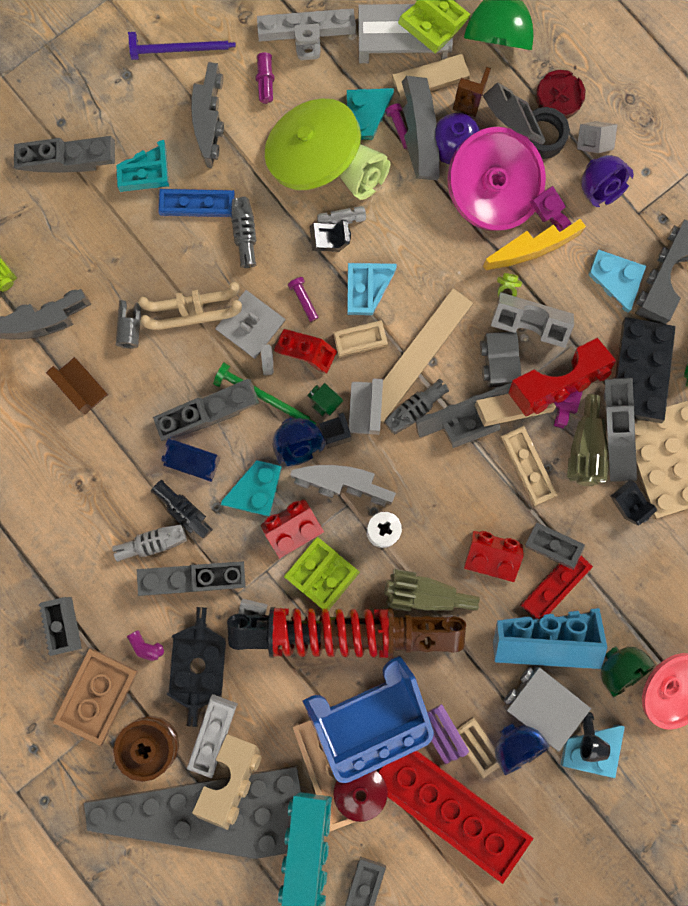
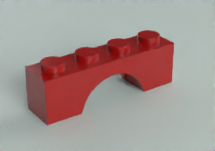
[508,337,616,417]

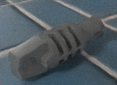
[231,197,257,268]
[385,379,449,435]

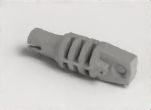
[112,525,187,562]

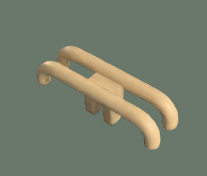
[138,282,242,330]

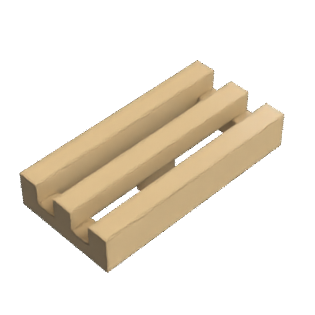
[457,717,505,778]

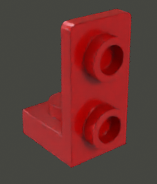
[274,329,337,374]

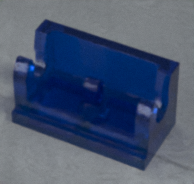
[161,438,221,482]

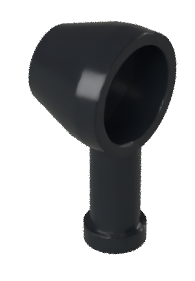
[580,712,611,762]

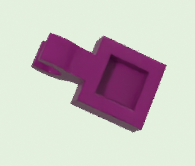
[530,186,571,232]
[553,391,583,429]

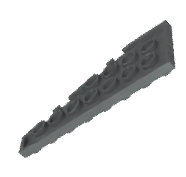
[84,765,301,859]

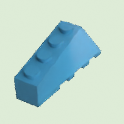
[493,608,608,669]

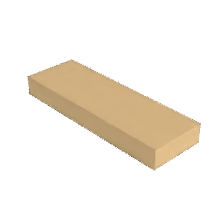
[392,54,470,101]
[474,394,556,427]
[500,426,558,507]

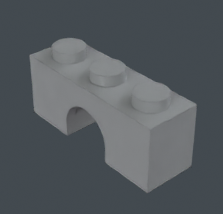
[491,292,574,348]

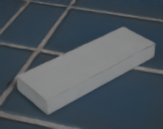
[187,695,238,778]

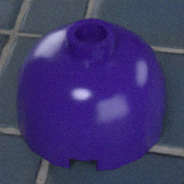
[435,113,480,165]
[581,155,634,207]

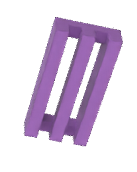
[427,704,469,764]

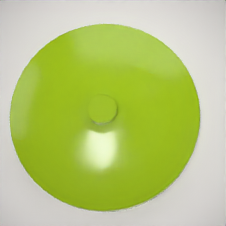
[265,98,361,190]

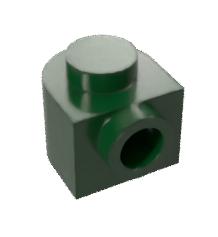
[307,383,343,417]

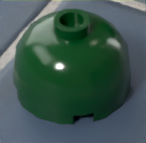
[600,646,656,698]

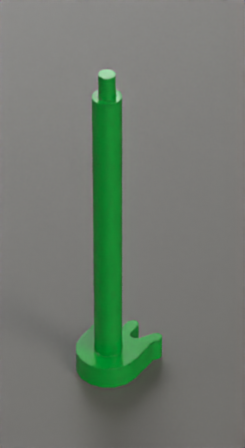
[213,362,316,427]

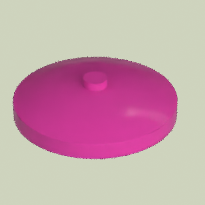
[448,127,546,231]

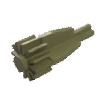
[567,394,608,486]
[384,569,480,611]

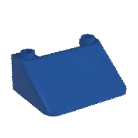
[302,656,434,783]

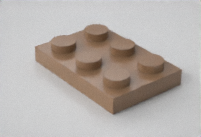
[53,648,138,746]

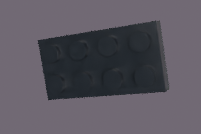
[615,317,676,424]

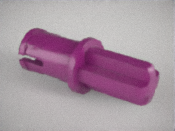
[255,52,275,104]

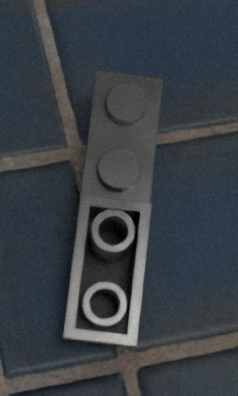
[191,62,224,168]
[14,136,115,173]
[0,289,91,340]
[605,378,637,482]
[153,379,260,441]
[136,561,246,596]

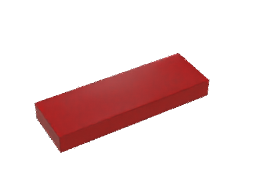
[520,555,593,619]

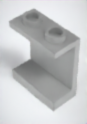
[503,666,591,752]

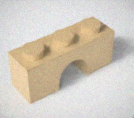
[192,734,261,830]

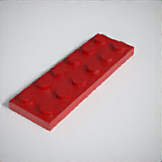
[377,750,534,884]

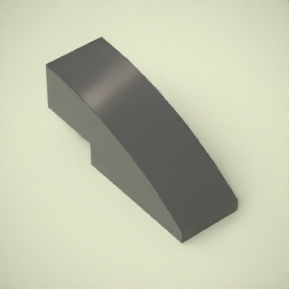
[483,82,546,145]

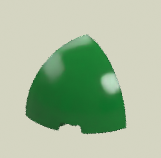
[464,0,534,50]

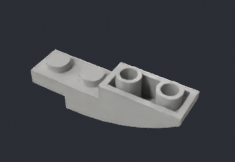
[290,465,396,507]

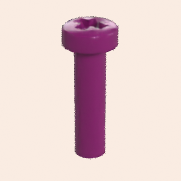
[385,103,408,149]
[287,277,319,322]

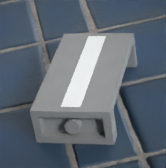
[358,4,453,63]

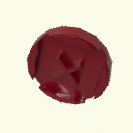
[536,70,586,118]

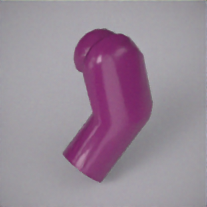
[127,630,164,661]

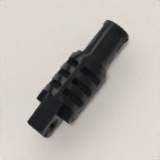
[150,480,213,538]

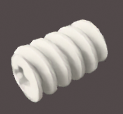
[367,512,402,548]

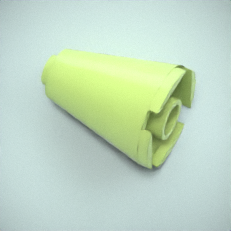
[339,144,391,200]

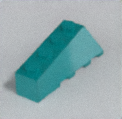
[278,792,332,906]

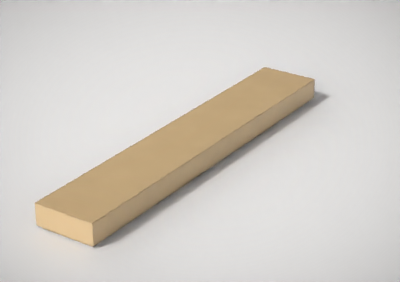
[381,288,473,424]

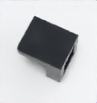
[319,412,352,449]

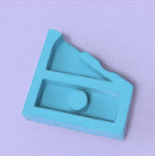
[347,263,397,315]
[560,725,625,778]

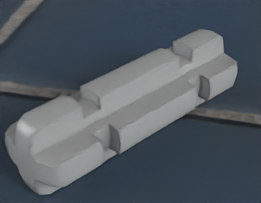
[317,206,366,224]

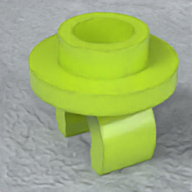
[497,273,522,297]

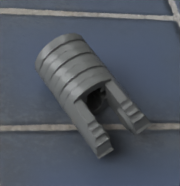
[115,300,141,349]

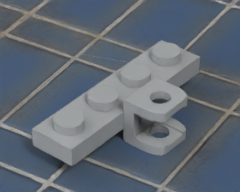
[257,8,356,60]

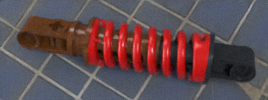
[227,607,466,659]

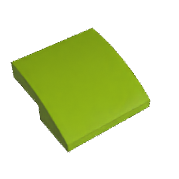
[398,0,470,54]
[284,537,360,611]

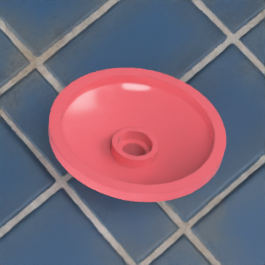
[642,653,688,729]

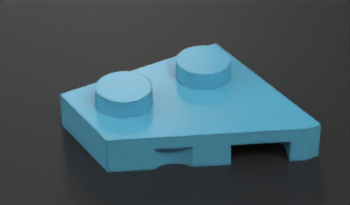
[588,249,646,313]

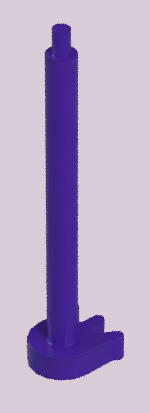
[128,32,236,60]

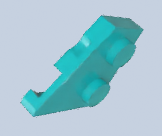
[347,88,394,140]
[116,140,169,192]
[221,460,282,517]

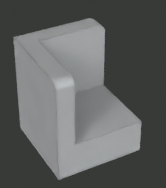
[577,121,617,153]

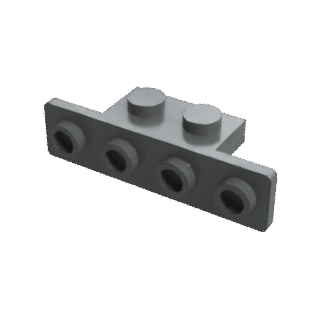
[415,384,511,448]

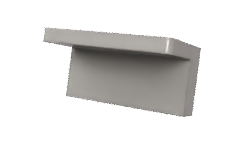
[349,379,383,435]

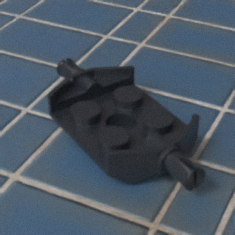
[167,607,226,727]

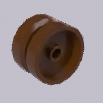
[113,715,180,782]

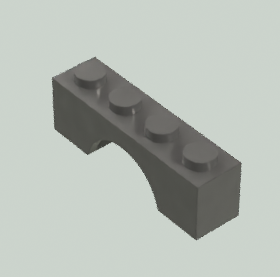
[635,219,688,324]

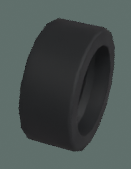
[529,107,570,159]

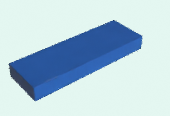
[159,189,235,217]

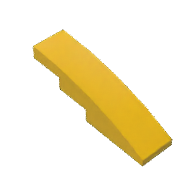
[483,219,586,270]

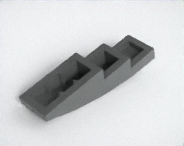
[402,75,440,180]

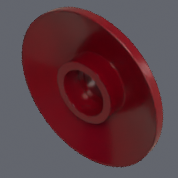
[333,770,388,822]

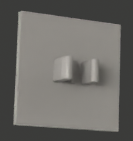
[215,290,286,359]

